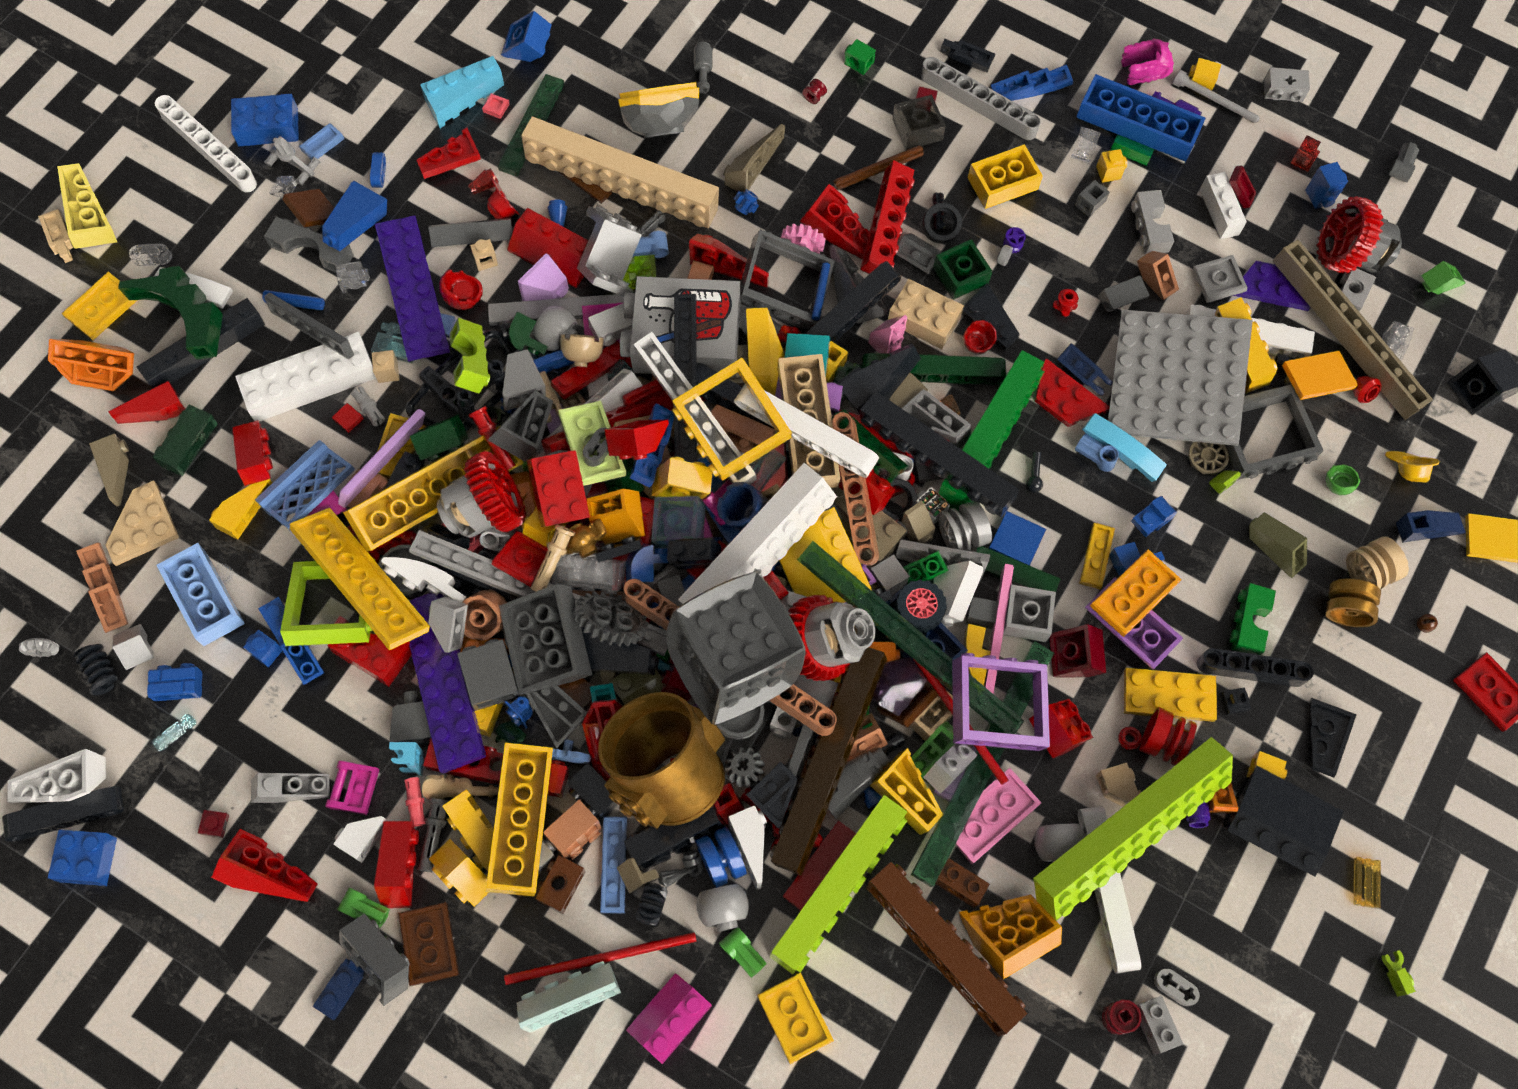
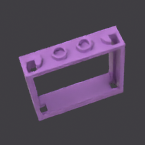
[952,653,1050,751]

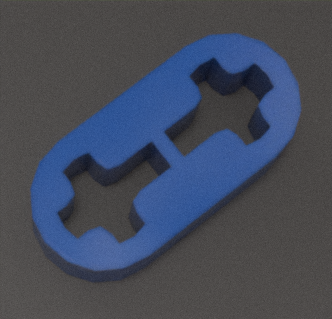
[370,152,386,188]

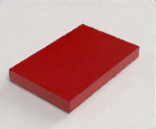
[1453,652,1518,732]

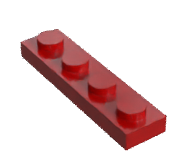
[551,341,627,400]

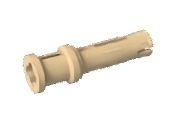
[531,524,575,592]

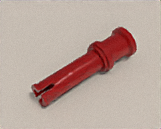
[469,406,516,470]

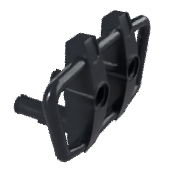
[406,329,514,432]

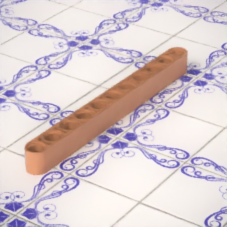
[624,579,837,736]

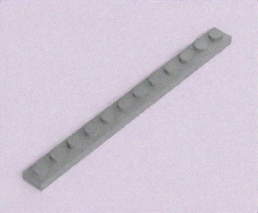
[409,530,667,656]

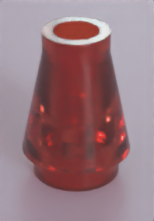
[468,168,499,195]

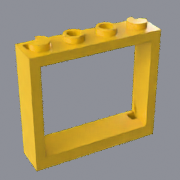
[672,358,792,481]

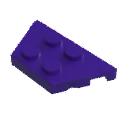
[1232,261,1311,311]

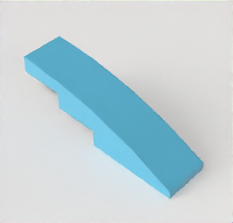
[1082,413,1167,482]

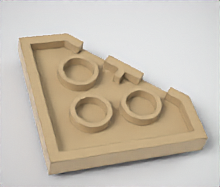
[105,480,179,566]

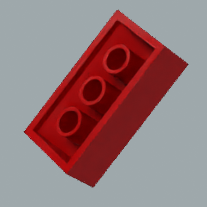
[507,208,589,288]

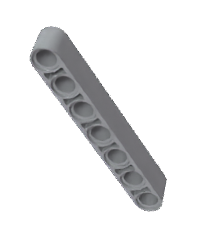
[921,57,1041,140]

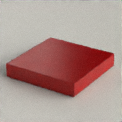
[492,531,548,587]

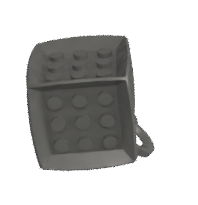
[667,568,805,725]

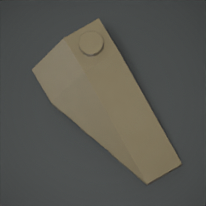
[723,124,785,192]

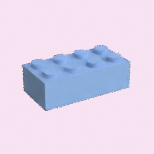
[156,543,245,646]

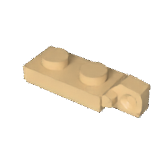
[38,209,73,263]

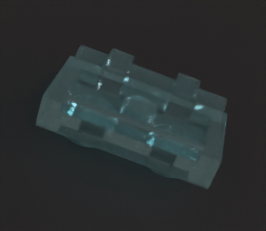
[371,322,414,363]

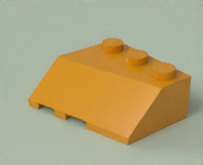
[959,894,1062,979]

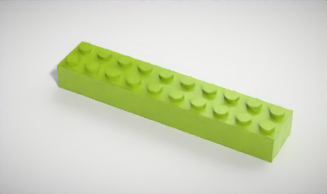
[1033,737,1233,921]

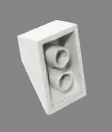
[728,805,767,890]

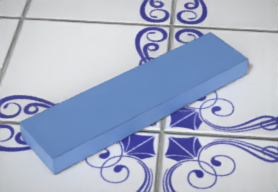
[600,817,627,913]

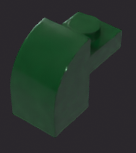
[508,311,548,356]

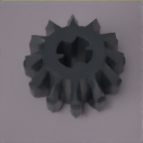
[635,882,668,926]

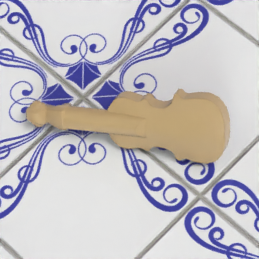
[422,774,499,800]

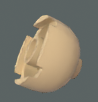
[560,334,604,367]

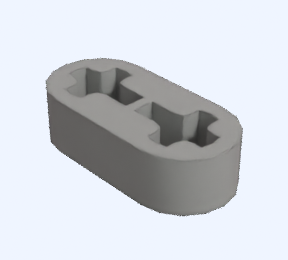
[1154,969,1200,1006]

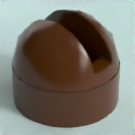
[1417,614,1438,633]

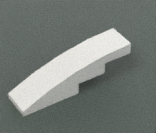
[155,267,233,309]

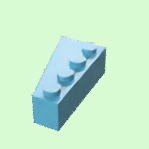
[420,56,504,128]

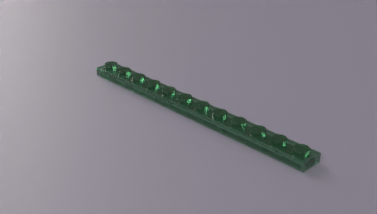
[797,541,1024,734]
[911,641,1054,887]

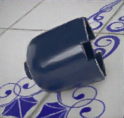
[717,482,769,531]

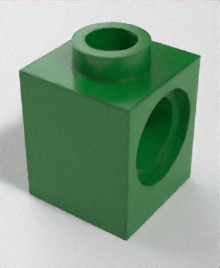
[844,39,876,75]

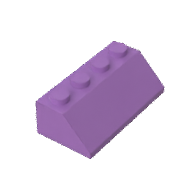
[1085,577,1183,670]

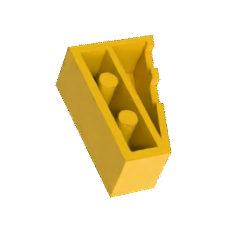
[870,748,943,835]

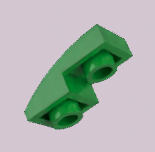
[903,550,949,584]

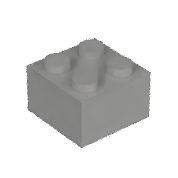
[1003,585,1056,642]

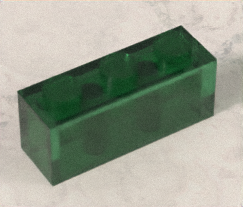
[153,404,218,476]

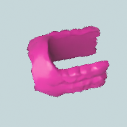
[1121,39,1174,85]

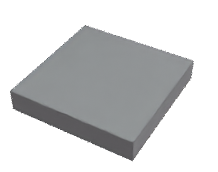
[1193,255,1248,303]

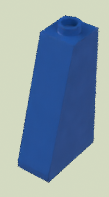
[322,181,387,252]

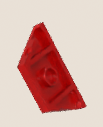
[1035,358,1110,427]

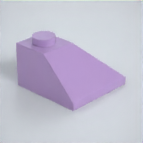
[518,254,569,301]

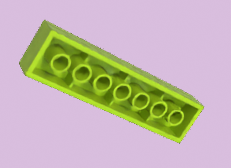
[770,795,908,975]

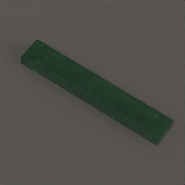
[498,74,564,177]

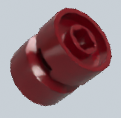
[1102,1000,1142,1035]

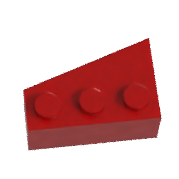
[327,633,412,687]
[374,821,419,908]

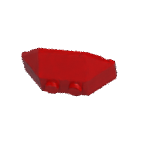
[582,700,623,781]

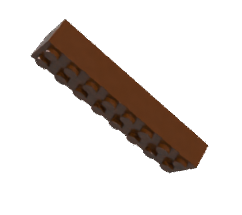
[866,862,1028,1037]

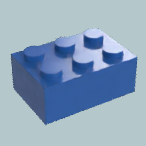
[231,94,299,147]

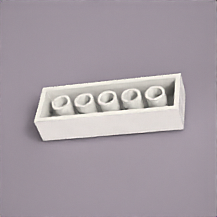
[235,332,376,421]

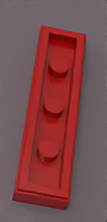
[783,820,856,911]

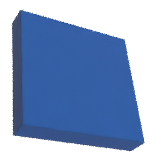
[989,511,1046,566]

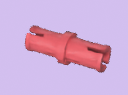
[404,777,426,827]

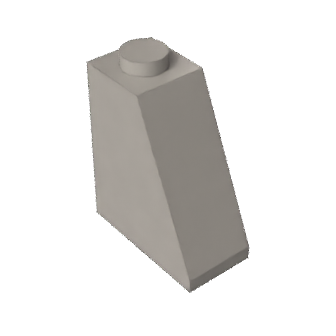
[502,349,546,411]

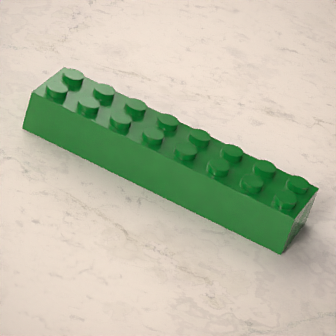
[939,350,1045,511]

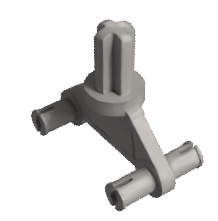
[264,136,321,186]

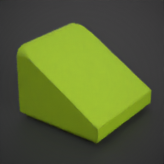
[1209,471,1241,494]

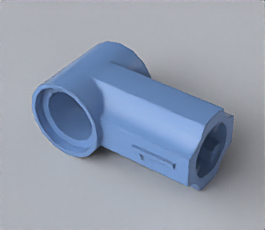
[633,231,669,258]
[1075,434,1119,472]

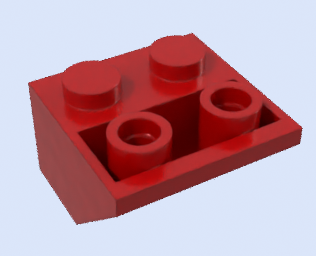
[1029,699,1094,758]

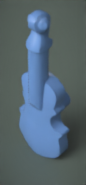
[552,740,591,764]

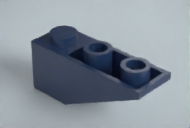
[1396,510,1466,543]

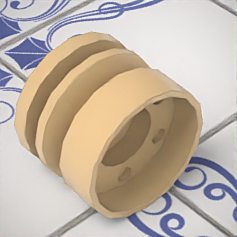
[1346,537,1409,589]

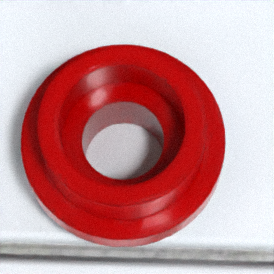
[1118,727,1142,750]

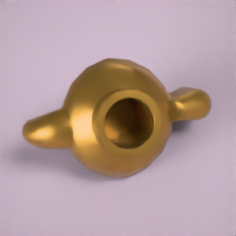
[566,519,607,558]

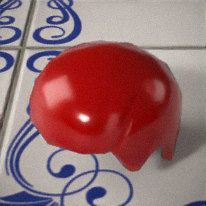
[963,320,997,354]

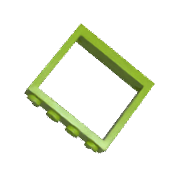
[280,559,376,646]

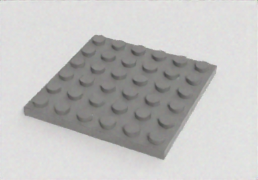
[1108,310,1253,446]

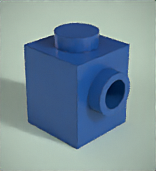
[243,630,283,668]

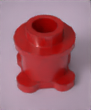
[1053,289,1079,317]

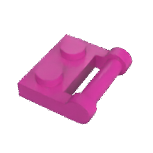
[325,761,379,815]

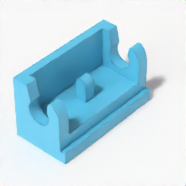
[389,742,424,776]

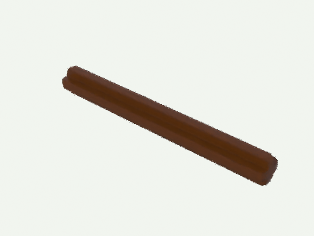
[833,145,924,190]

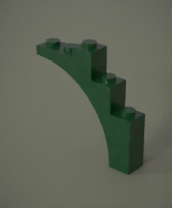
[118,266,223,360]

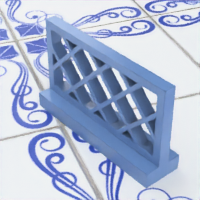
[255,440,355,531]

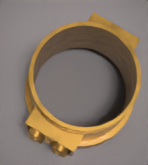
[598,692,725,829]

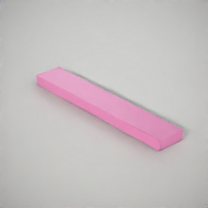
[981,564,1014,699]

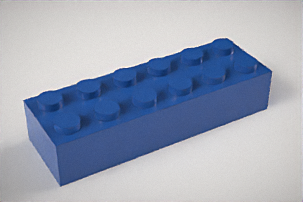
[1076,74,1206,162]

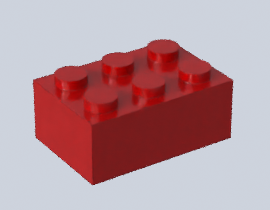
[527,450,590,527]

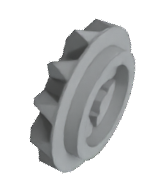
[19,638,59,657]

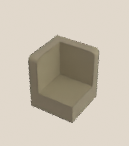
[617,857,659,893]

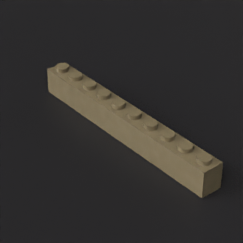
[1273,240,1433,420]

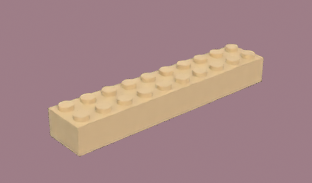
[521,117,719,229]

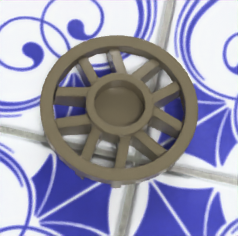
[1188,442,1229,476]

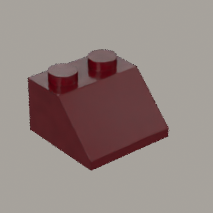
[1050,624,1106,678]

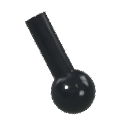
[1026,452,1043,493]

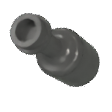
[693,42,713,93]

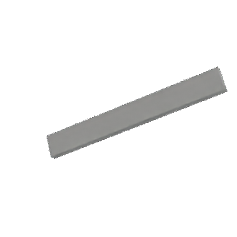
[488,294,624,326]

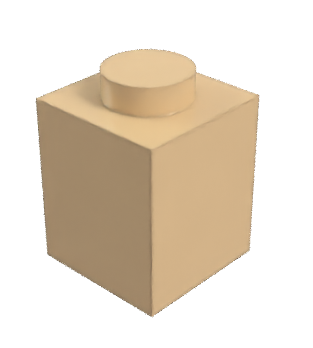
[372,350,399,383]

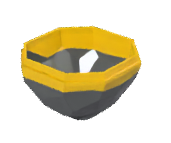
[618,82,699,138]

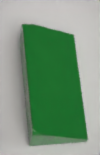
[1110,135,1154,166]

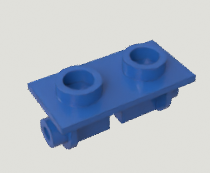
[505,696,533,729]

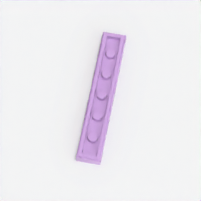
[338,409,425,508]

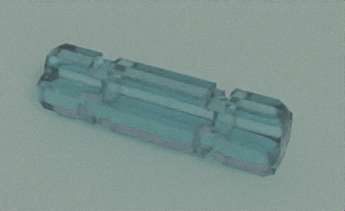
[152,714,197,751]

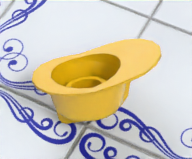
[1385,451,1440,483]

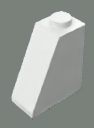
[933,561,983,627]

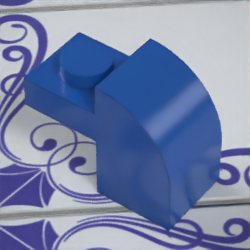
[1131,496,1177,537]
[1109,542,1165,576]
[626,544,669,582]

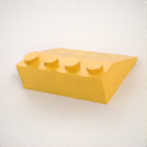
[779,507,872,603]

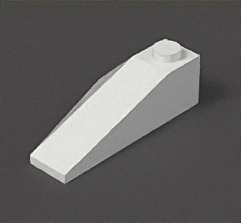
[7,749,106,803]

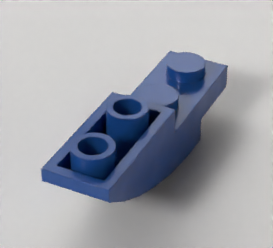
[258,597,324,685]

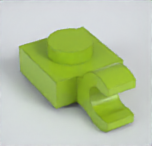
[1382,950,1416,997]

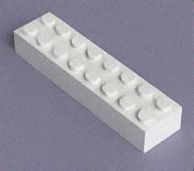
[678,463,837,604]

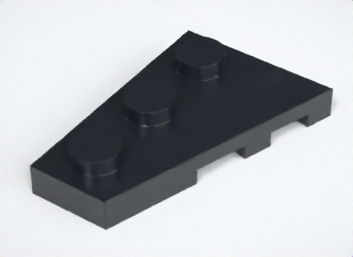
[962,283,1020,351]
[1310,698,1357,778]

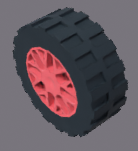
[895,580,947,633]

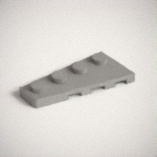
[895,540,990,584]

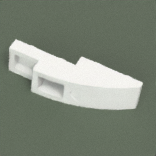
[381,557,467,602]

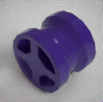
[1003,227,1026,253]

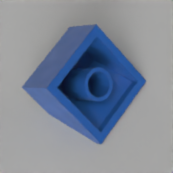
[501,11,552,62]

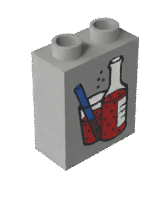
[620,276,741,378]

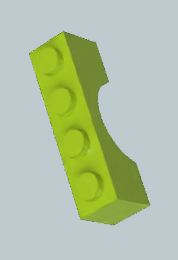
[450,318,490,394]

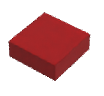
[332,403,364,433]

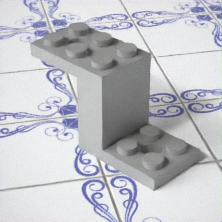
[577,205,642,297]

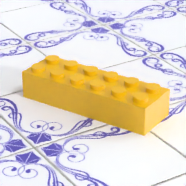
[485,743,553,896]

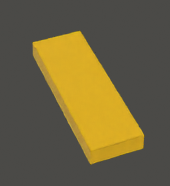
[1079,523,1115,590]

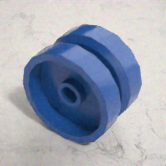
[695,826,747,888]

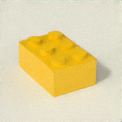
[967,144,1043,209]

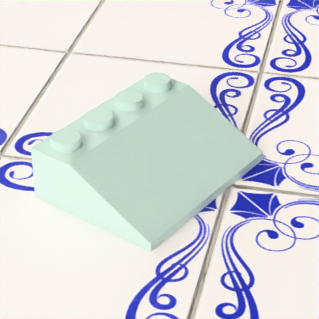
[517,961,621,1033]

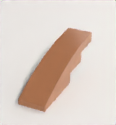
[76,542,128,633]

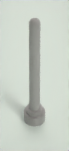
[1172,70,1260,123]

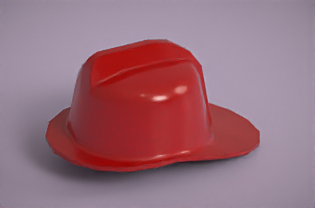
[487,177,520,219]

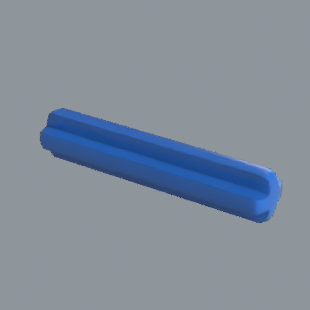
[262,290,325,310]

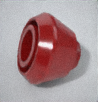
[1352,376,1381,403]

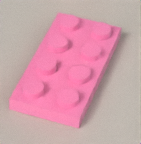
[940,768,1041,864]

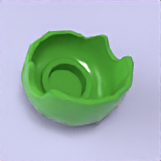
[1325,464,1360,495]

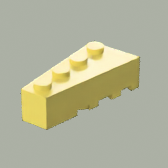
[57,163,117,249]

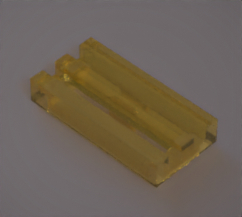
[1354,857,1381,909]

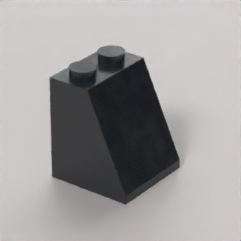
[1448,349,1518,415]

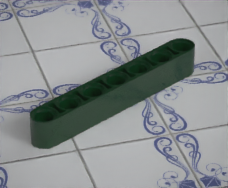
[862,353,1006,385]

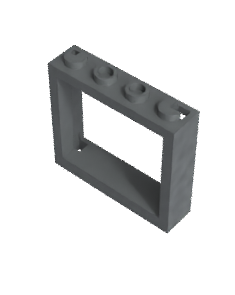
[740,229,835,331]
[1225,384,1324,480]
[716,701,821,803]

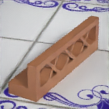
[790,713,888,778]

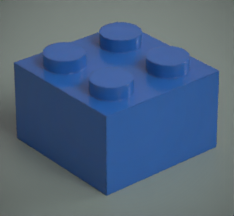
[48,830,117,886]

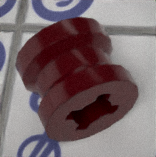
[803,79,827,104]

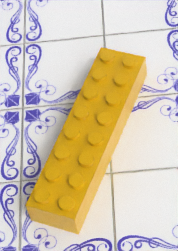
[343,425,523,551]

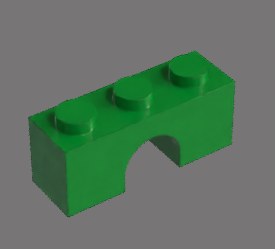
[1230,583,1276,655]

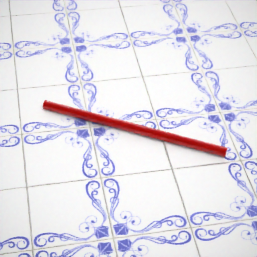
[894,627,1009,785]
[504,932,697,985]

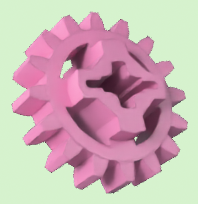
[781,224,826,254]

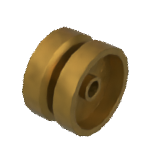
[1326,579,1381,627]

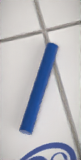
[812,263,830,321]

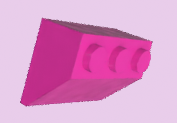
[626,973,712,1064]

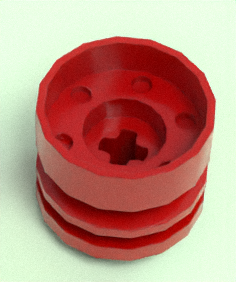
[1139,707,1197,766]

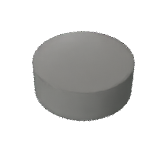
[997,244,1013,266]

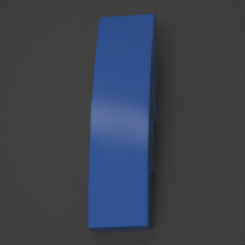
[991,65,1073,101]
[630,403,674,488]

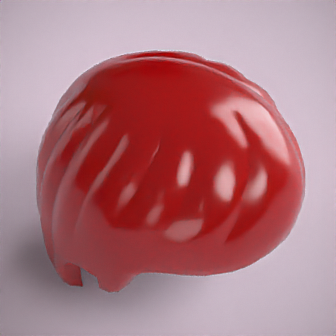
[439,269,483,310]

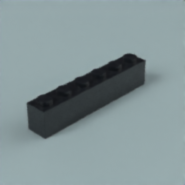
[137,298,265,389]

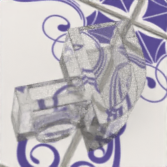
[1071,127,1100,164]

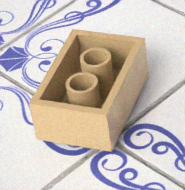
[888,279,964,349]

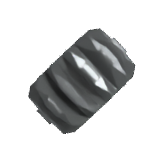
[725,747,765,788]

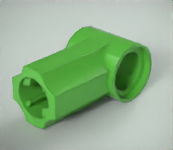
[337,888,390,928]
[719,928,767,978]

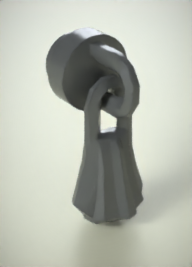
[658,849,703,888]

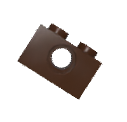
[535,855,586,915]
[933,858,990,908]

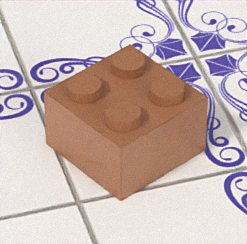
[543,799,602,860]

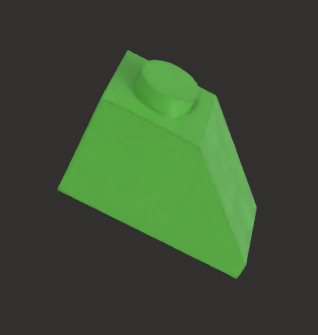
[1421,261,1466,295]

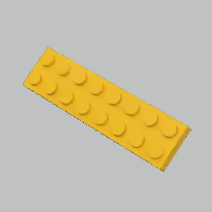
[290,508,430,650]

